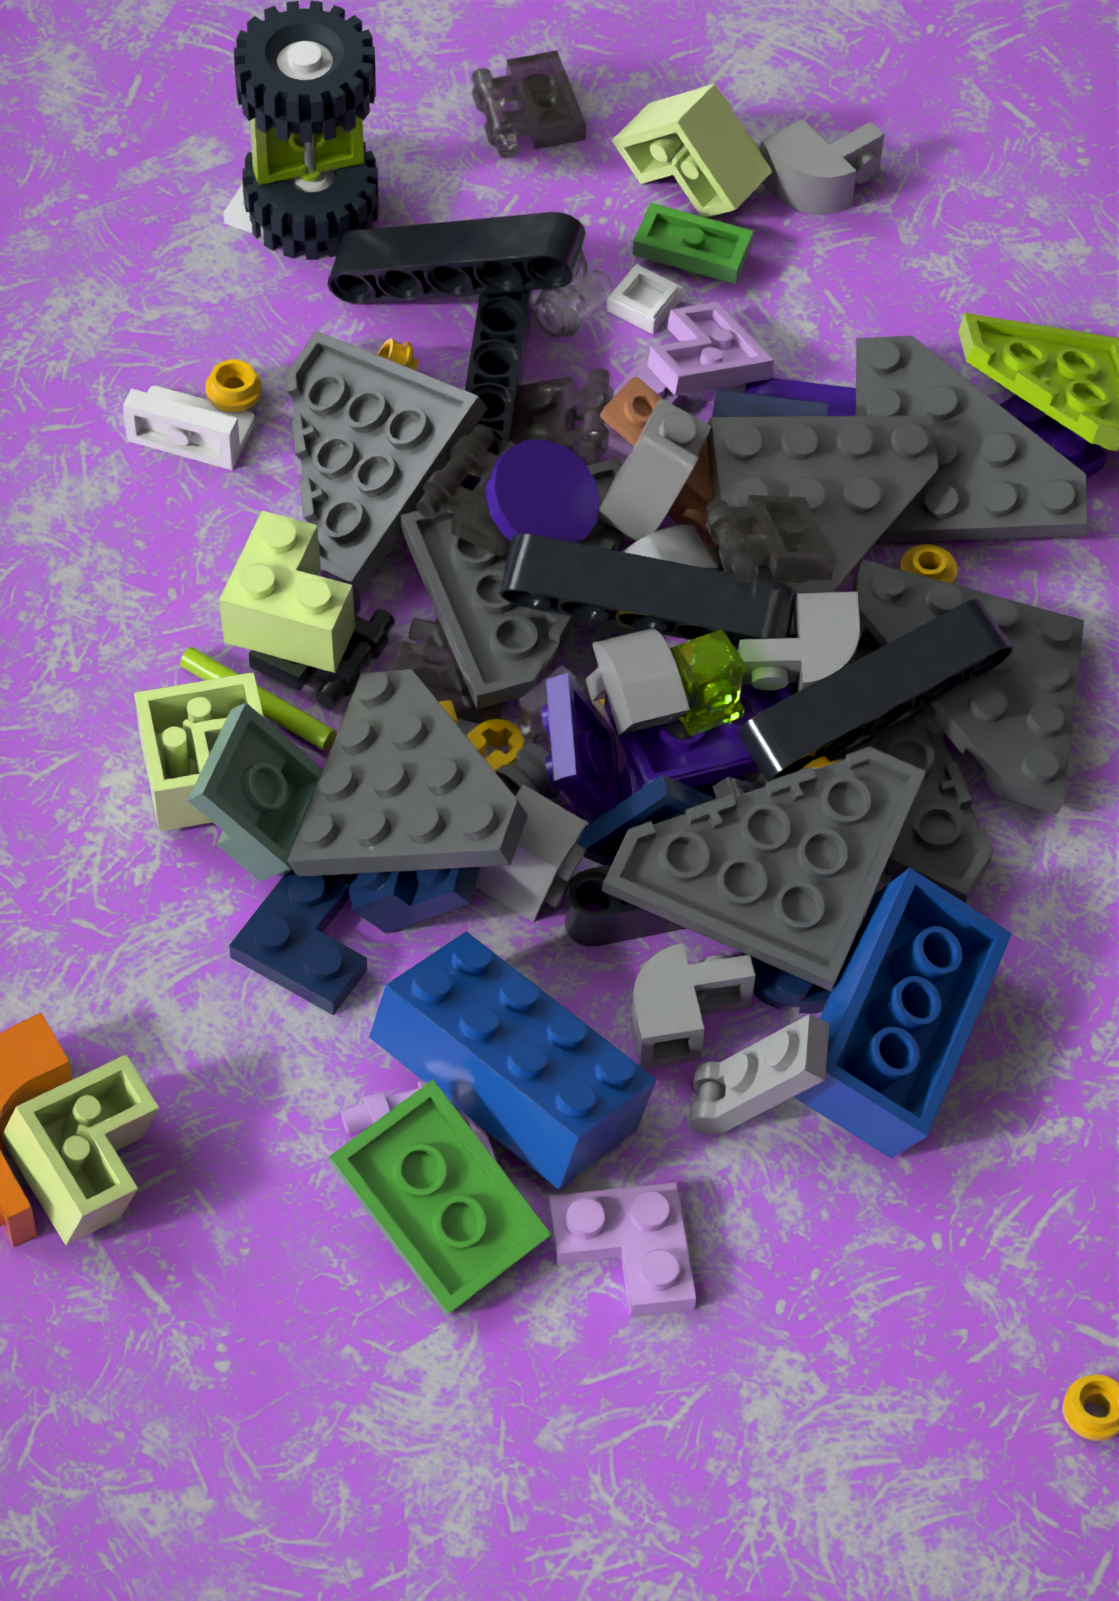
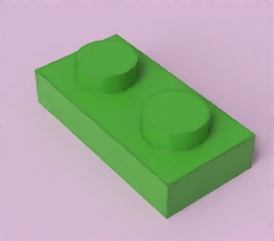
[632,202,754,284]

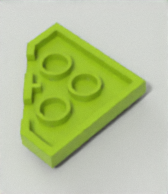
[958,312,1119,451]

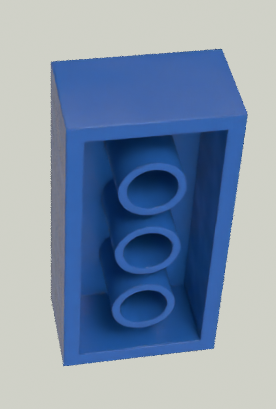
[794,868,1012,1158]
[369,931,657,1189]

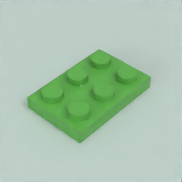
[328,1079,552,1316]

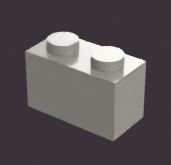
[475,784,587,922]

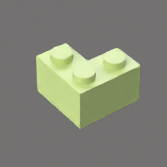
[611,84,773,218]
[219,511,355,673]
[134,672,264,832]
[1,1055,159,1245]

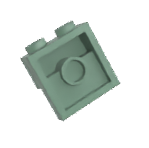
[187,703,323,881]

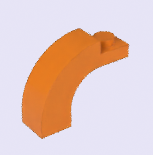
[0,1012,73,1247]

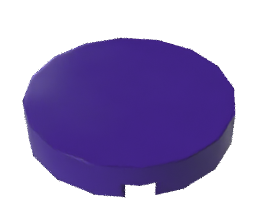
[486,439,600,543]

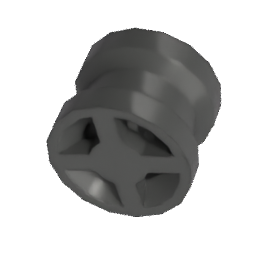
[495,743,563,798]

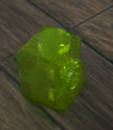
[670,629,746,736]

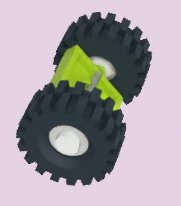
[234,1,379,260]

